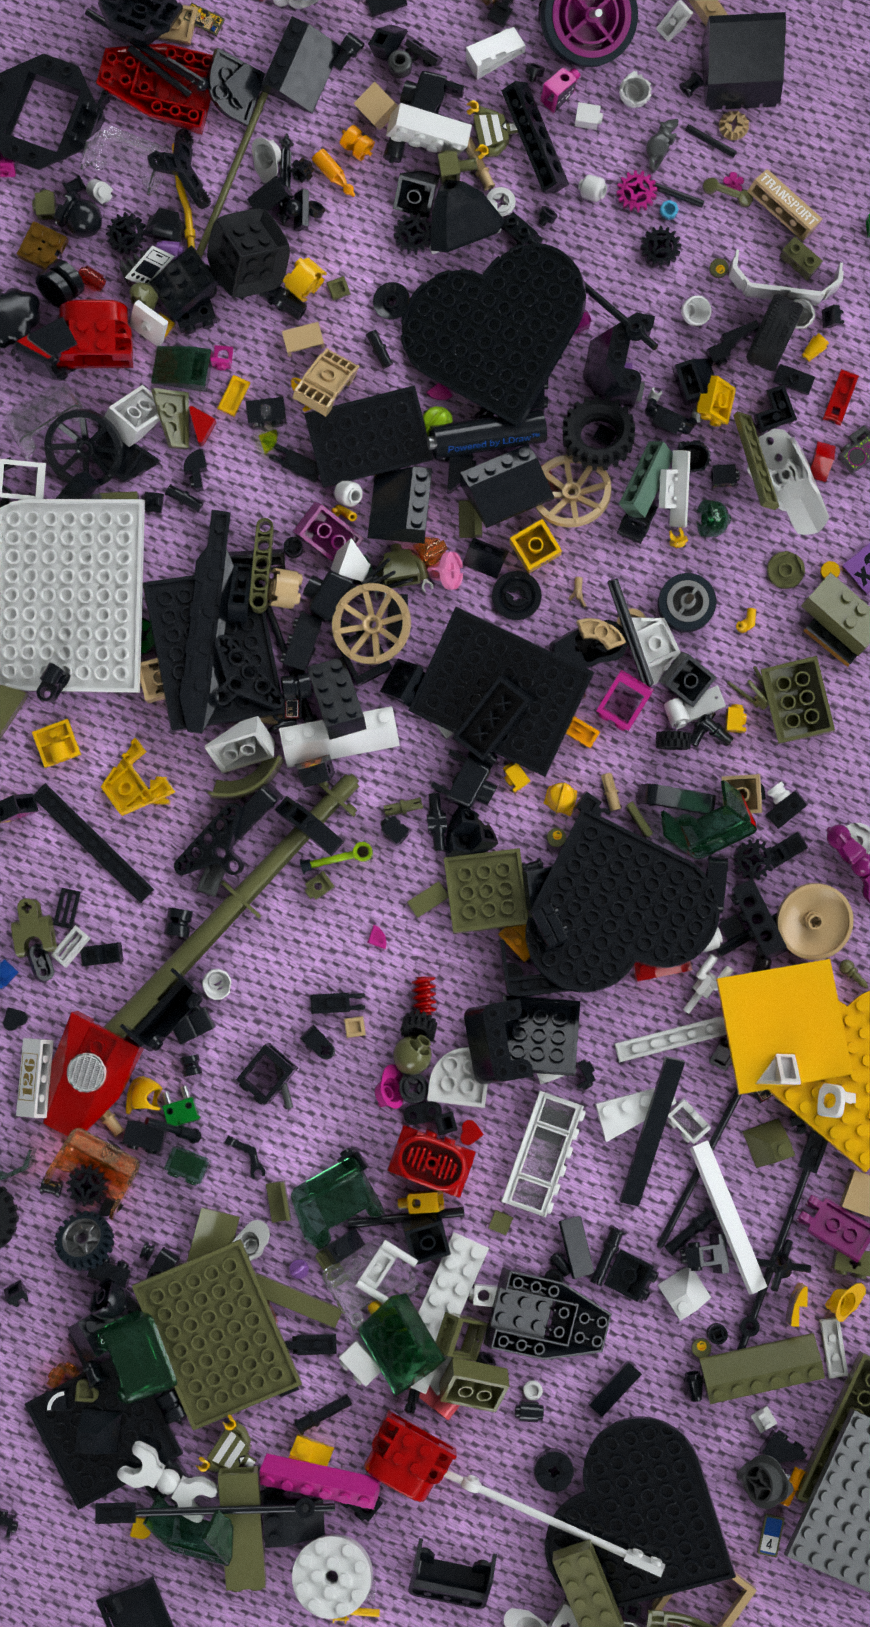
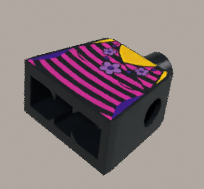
[0,793,39,823]

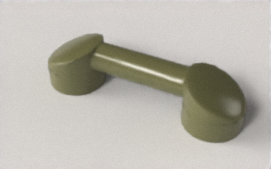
[703,178,753,207]

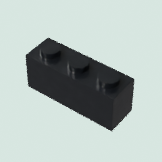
[280,612,323,674]

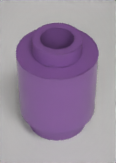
[156,240,184,261]

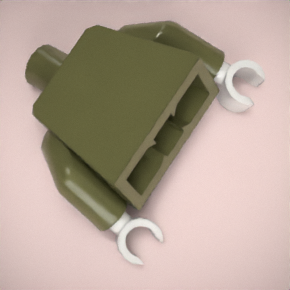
[375,543,433,600]

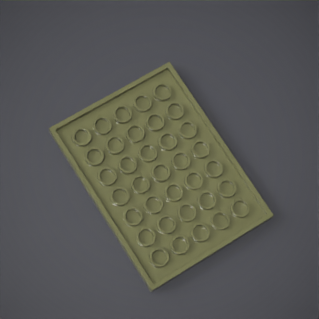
[132,1239,302,1431]

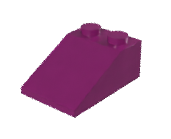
[292,502,364,562]

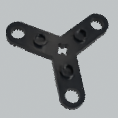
[147,128,211,209]

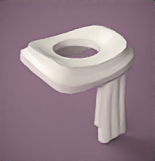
[817,1083,856,1118]

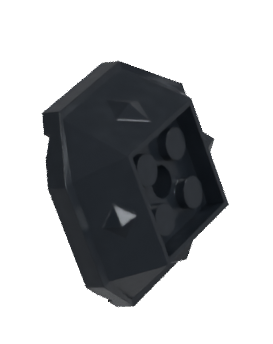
[98,0,183,45]

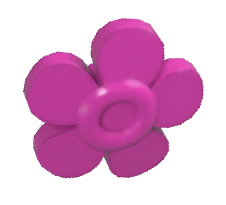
[723,172,744,191]

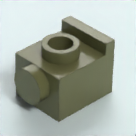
[304,871,335,900]

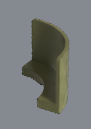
[208,756,283,801]

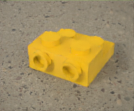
[697,375,736,427]

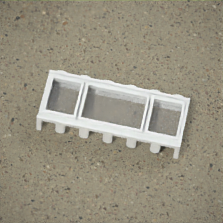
[501,1090,586,1218]

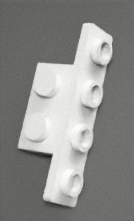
[659,450,691,528]

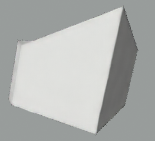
[331,538,371,582]
[756,1054,801,1085]

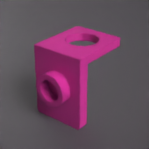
[210,345,233,371]

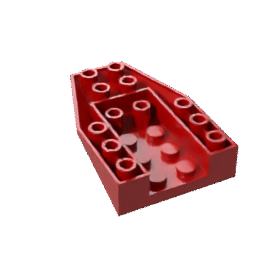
[96,43,213,135]
[43,1011,144,1141]

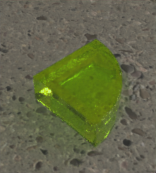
[258,429,278,454]

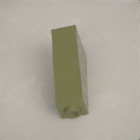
[0,685,29,739]

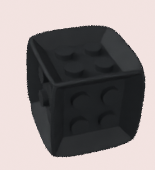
[207,209,290,297]

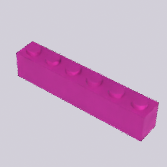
[259,1453,380,1510]

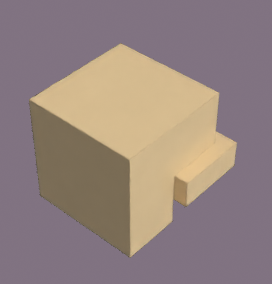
[353,81,398,130]

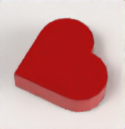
[460,1120,484,1145]

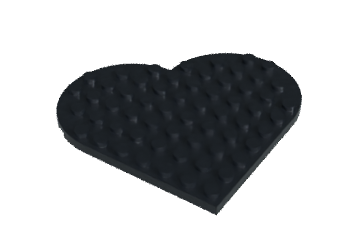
[401,243,586,428]
[525,808,719,993]
[545,1416,736,1608]

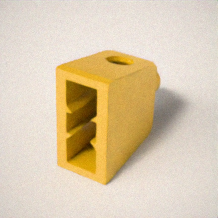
[398,1190,445,1214]

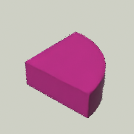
[426,383,453,400]
[367,925,387,949]

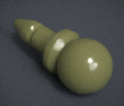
[839,959,868,989]

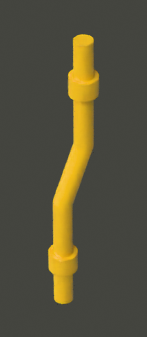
[172,143,196,248]

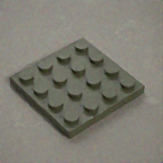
[444,848,529,934]

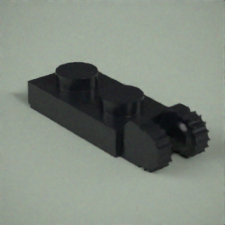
[269,444,320,483]
[311,992,366,1014]

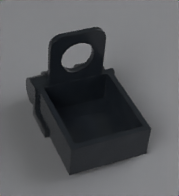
[617,504,658,544]

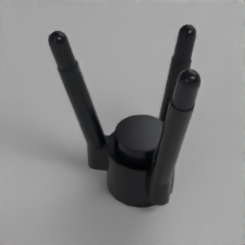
[363,558,413,594]

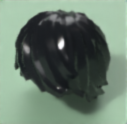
[678,440,712,473]

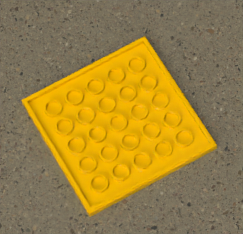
[716,959,853,1095]

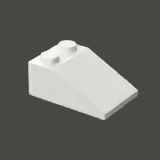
[104,385,160,447]
[205,716,275,773]

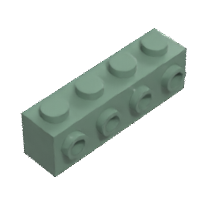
[619,441,673,518]

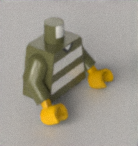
[466,100,518,159]
[196,1415,257,1473]

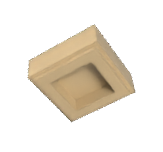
[344,1016,366,1038]

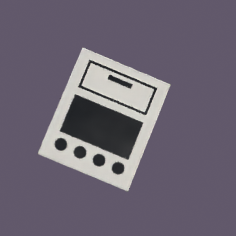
[125,245,175,285]

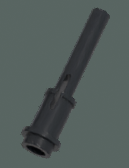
[145,1117,201,1144]

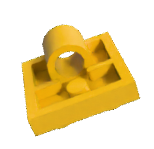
[32,719,82,768]

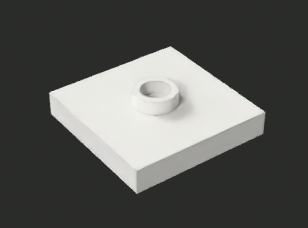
[129,300,168,348]

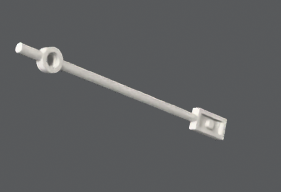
[444,1470,666,1577]

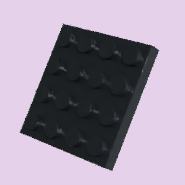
[503,995,581,1076]

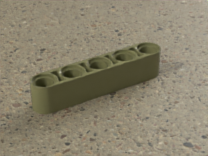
[249,518,274,613]

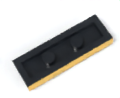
[804,618,857,667]

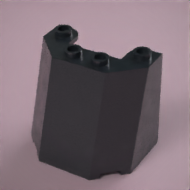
[583,312,655,407]

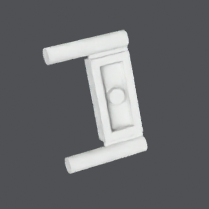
[355,1240,418,1307]

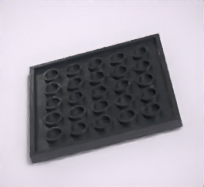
[24,1347,184,1510]

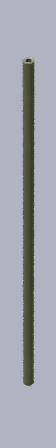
[197,91,268,258]

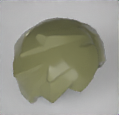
[129,282,159,310]

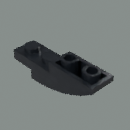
[275,796,344,856]

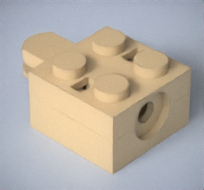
[140,658,165,704]

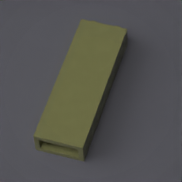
[218,1466,267,1592]

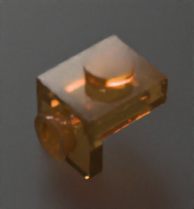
[47,1361,80,1388]

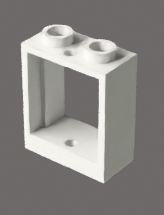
[0,459,46,500]

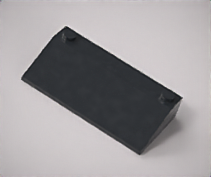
[96,1576,174,1627]

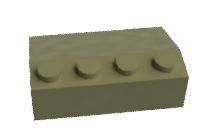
[760,656,835,744]

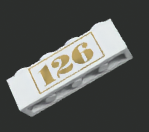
[16,1038,54,1118]

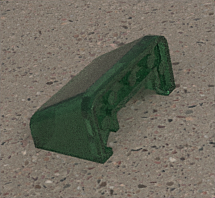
[96,1310,177,1404]

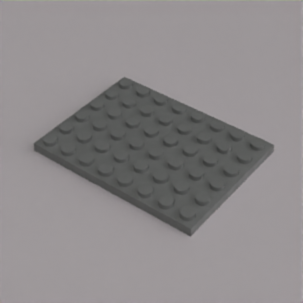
[784,1408,870,1593]

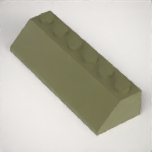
[699,1333,825,1404]

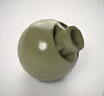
[393,1035,432,1075]

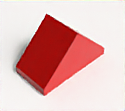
[189,406,217,447]
[810,441,836,482]

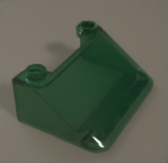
[291,1157,385,1250]

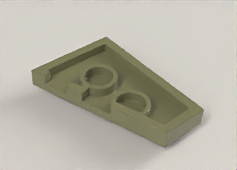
[151,388,189,449]

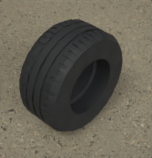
[746,294,804,371]

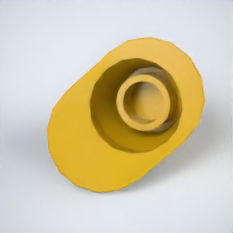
[543,783,577,817]
[825,1283,866,1322]

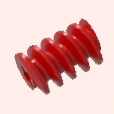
[412,977,437,1016]

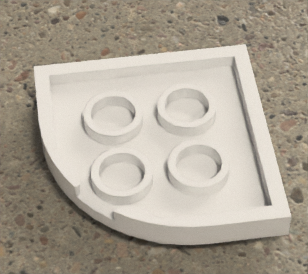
[427,1047,488,1108]

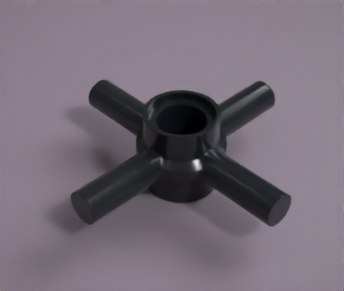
[756,1239,811,1292]

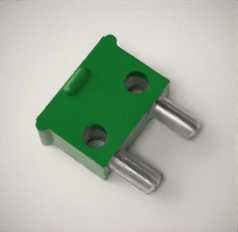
[162,1086,201,1127]

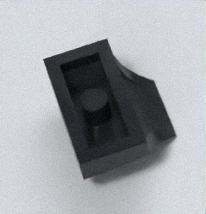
[144,208,186,243]

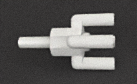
[683,954,734,1014]

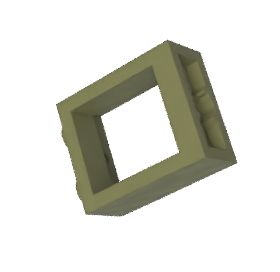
[433,1312,488,1361]

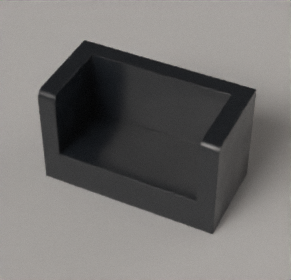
[247,176,294,212]

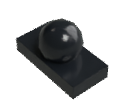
[284,189,309,231]

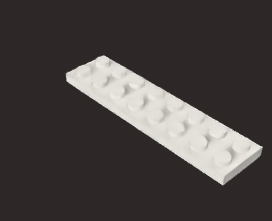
[390,1232,489,1394]

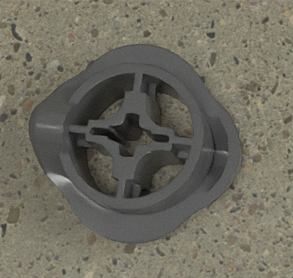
[736,1455,794,1509]

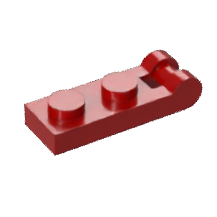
[823,369,859,426]

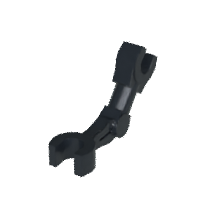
[225,1135,265,1179]

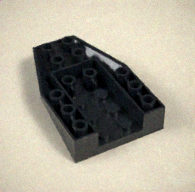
[483,1267,612,1360]

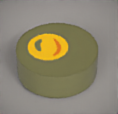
[709,258,729,278]
[547,828,566,847]
[691,1338,711,1358]

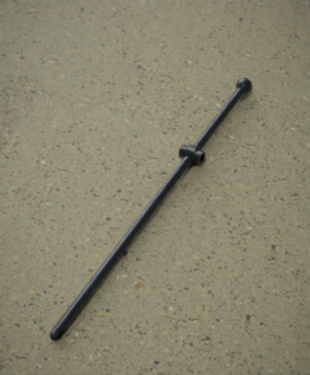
[657,1089,742,1249]

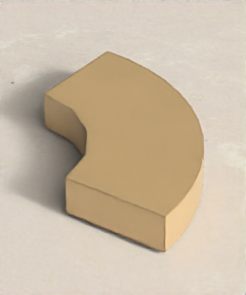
[576,618,626,650]

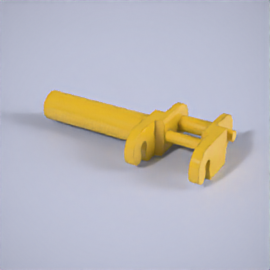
[331,1608,380,1624]

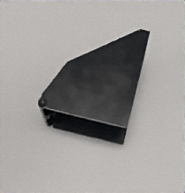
[701,12,786,110]

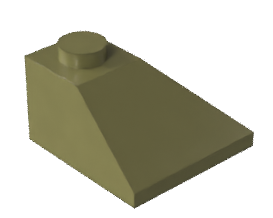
[742,1118,795,1168]

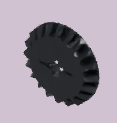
[492,571,542,621]

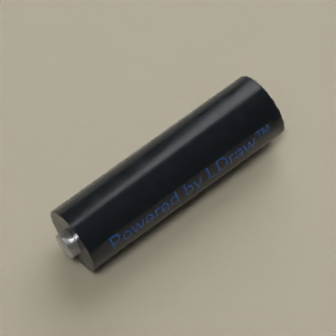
[427,410,547,459]

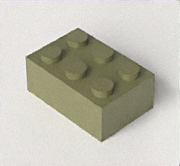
[439,1357,510,1413]

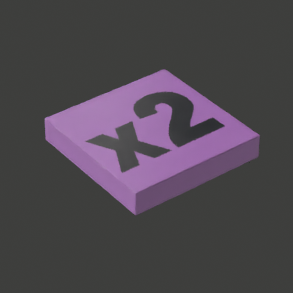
[842,543,870,595]

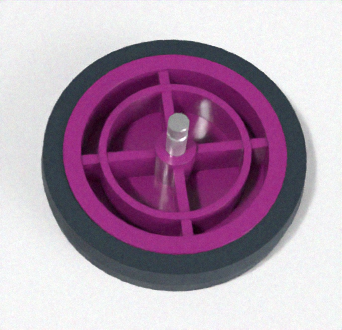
[540,0,638,67]

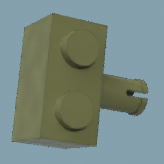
[438,150,478,186]

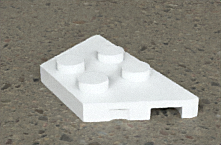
[631,617,681,685]

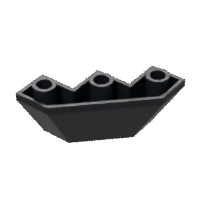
[430,180,505,252]

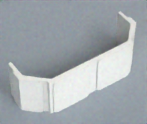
[729,249,844,305]

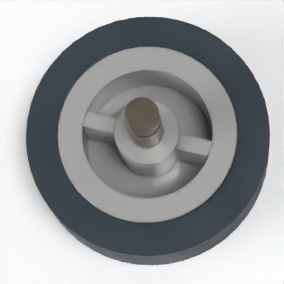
[658,573,717,632]

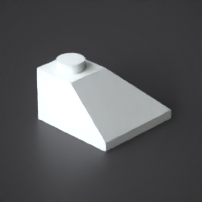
[658,1267,711,1321]

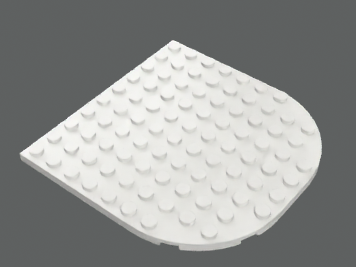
[0,499,145,693]

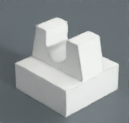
[750,1405,777,1433]

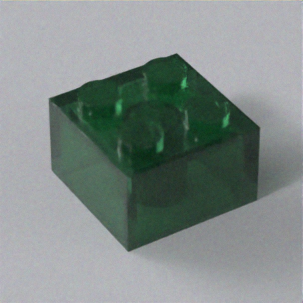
[164,1145,212,1186]

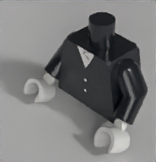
[645,387,701,436]

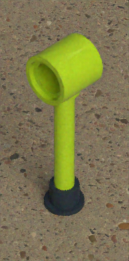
[300,842,373,874]

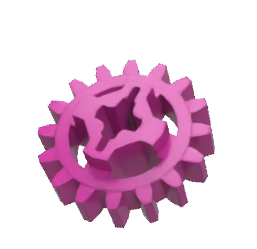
[616,170,657,213]

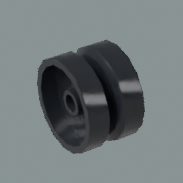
[36,259,84,308]

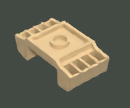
[293,348,359,417]

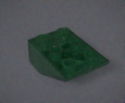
[151,346,213,392]

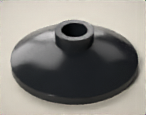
[373,282,410,320]

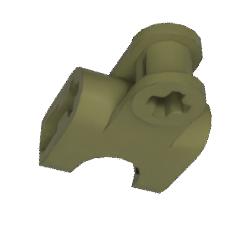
[11,898,57,958]

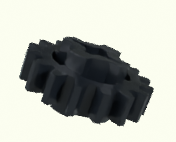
[106,212,148,255]
[393,213,431,255]
[640,226,682,268]
[733,839,775,880]
[66,1164,109,1207]

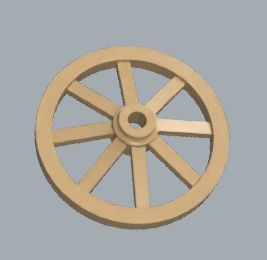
[535,454,612,527]
[332,583,411,665]

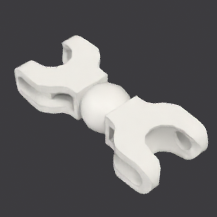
[117,1441,219,1523]

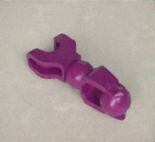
[827,824,870,903]

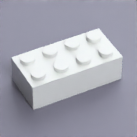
[386,103,472,156]

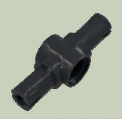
[426,793,447,851]

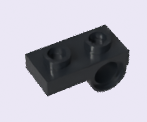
[766,790,808,829]

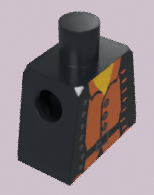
[295,754,335,788]

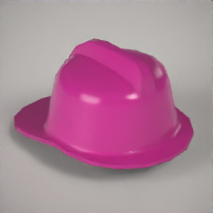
[374,1064,403,1109]

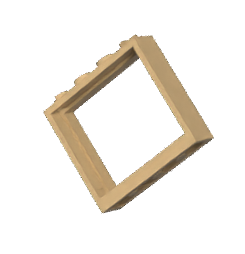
[651,1572,757,1627]

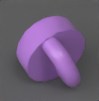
[289,1259,309,1279]

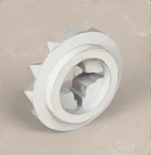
[487,187,516,217]

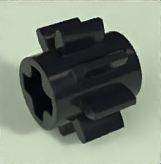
[290,157,315,183]

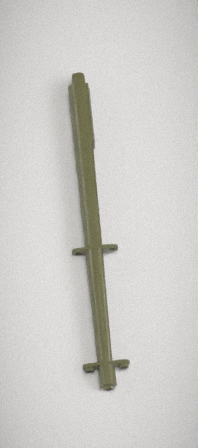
[104,773,360,1038]

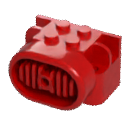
[57,300,134,369]
[387,1125,476,1198]
[364,1410,457,1502]

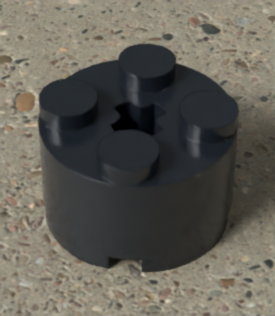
[533,1448,574,1492]

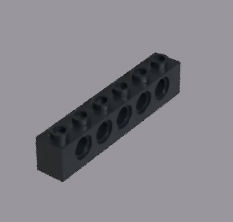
[501,81,569,193]

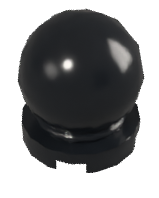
[54,190,103,238]

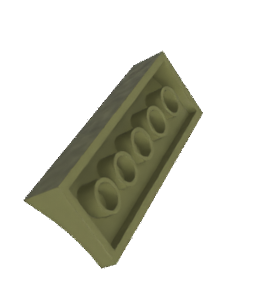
[187,1207,240,1261]

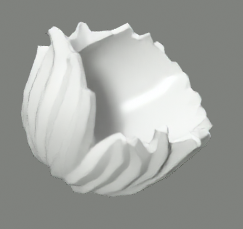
[619,71,652,108]

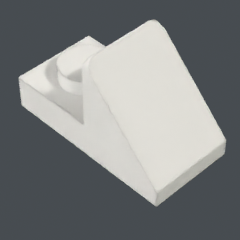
[656,0,693,42]

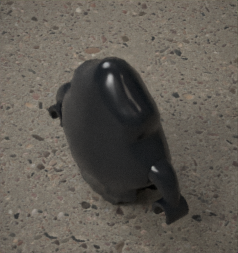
[0,288,40,362]

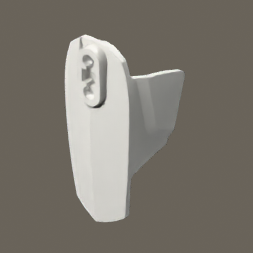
[747,429,829,535]

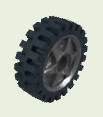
[54,1211,115,1271]

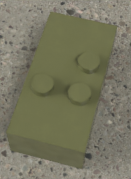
[801,572,870,656]

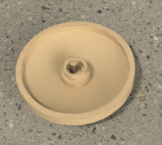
[776,883,853,960]

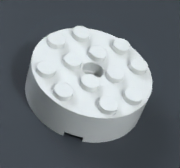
[292,1534,373,1619]

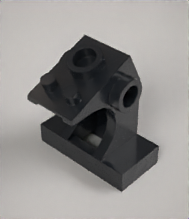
[679,1233,729,1274]

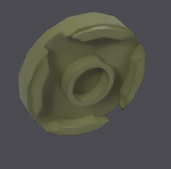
[767,551,805,589]

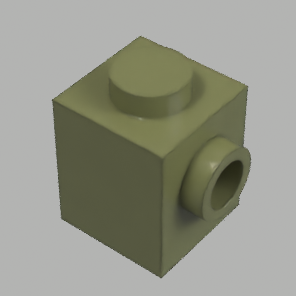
[32,190,57,220]

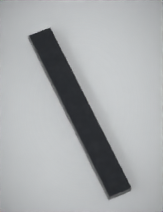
[34,783,154,903]
[619,1056,685,1207]

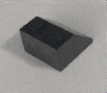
[658,652,717,707]

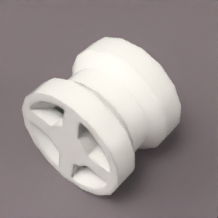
[767,781,791,805]

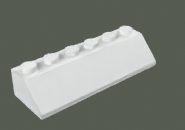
[279,706,400,768]

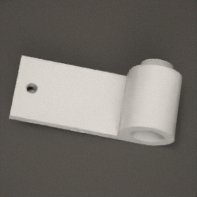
[664,685,726,729]

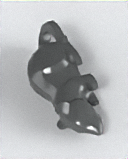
[646,119,679,173]

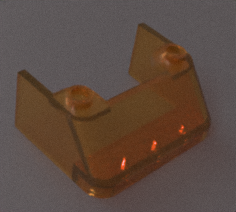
[44,1128,140,1220]

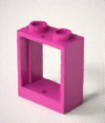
[596,670,654,731]

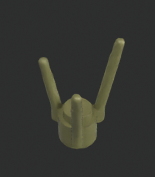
[727,666,769,710]

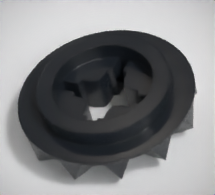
[398,1074,428,1103]

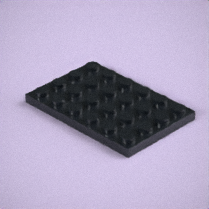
[304,385,433,488]

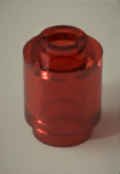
[78,265,106,292]

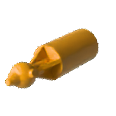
[312,149,355,197]

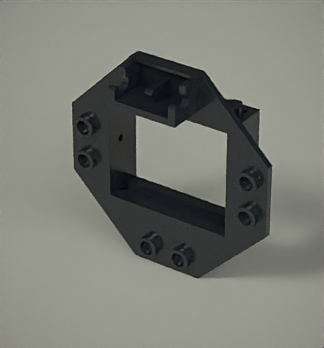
[0,54,101,170]

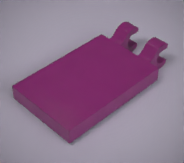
[796,1195,870,1263]

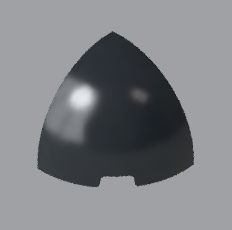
[445,806,498,857]

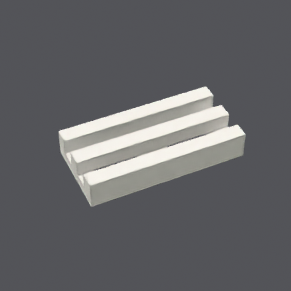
[51,925,91,968]

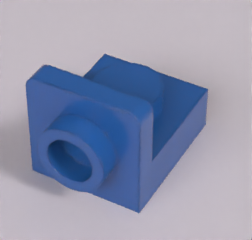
[0,959,19,989]

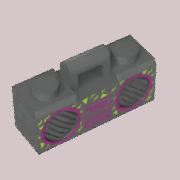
[838,425,870,475]

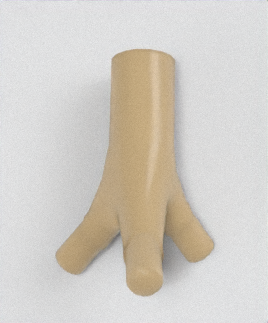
[568,577,586,608]

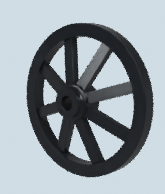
[44,409,124,487]

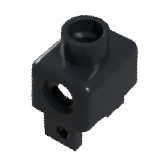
[400,71,464,119]
[302,571,364,628]
[431,749,498,809]

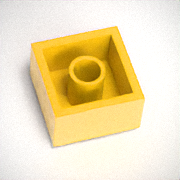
[509,519,562,574]

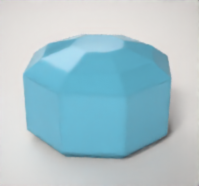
[659,200,679,220]

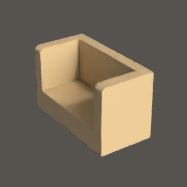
[282,322,325,357]

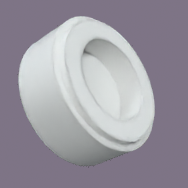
[523,1380,543,1401]

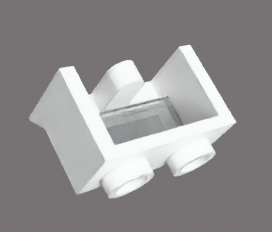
[667,1098,711,1144]

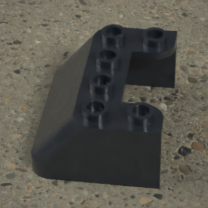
[464,999,534,1084]

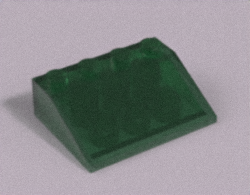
[357,1293,446,1396]

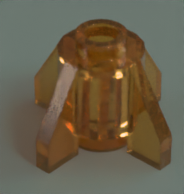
[413,537,448,568]

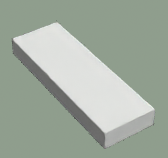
[819,1317,848,1379]

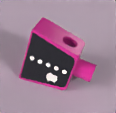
[540,68,580,113]

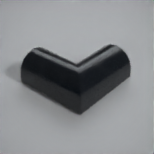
[754,385,797,433]

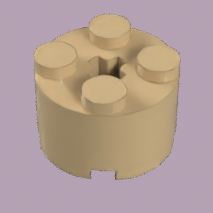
[268,568,303,609]

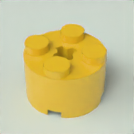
[283,257,327,302]

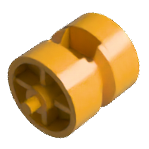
[339,125,375,161]

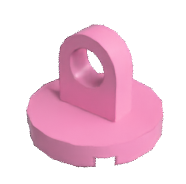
[427,551,463,590]

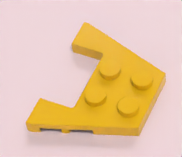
[101,738,176,816]

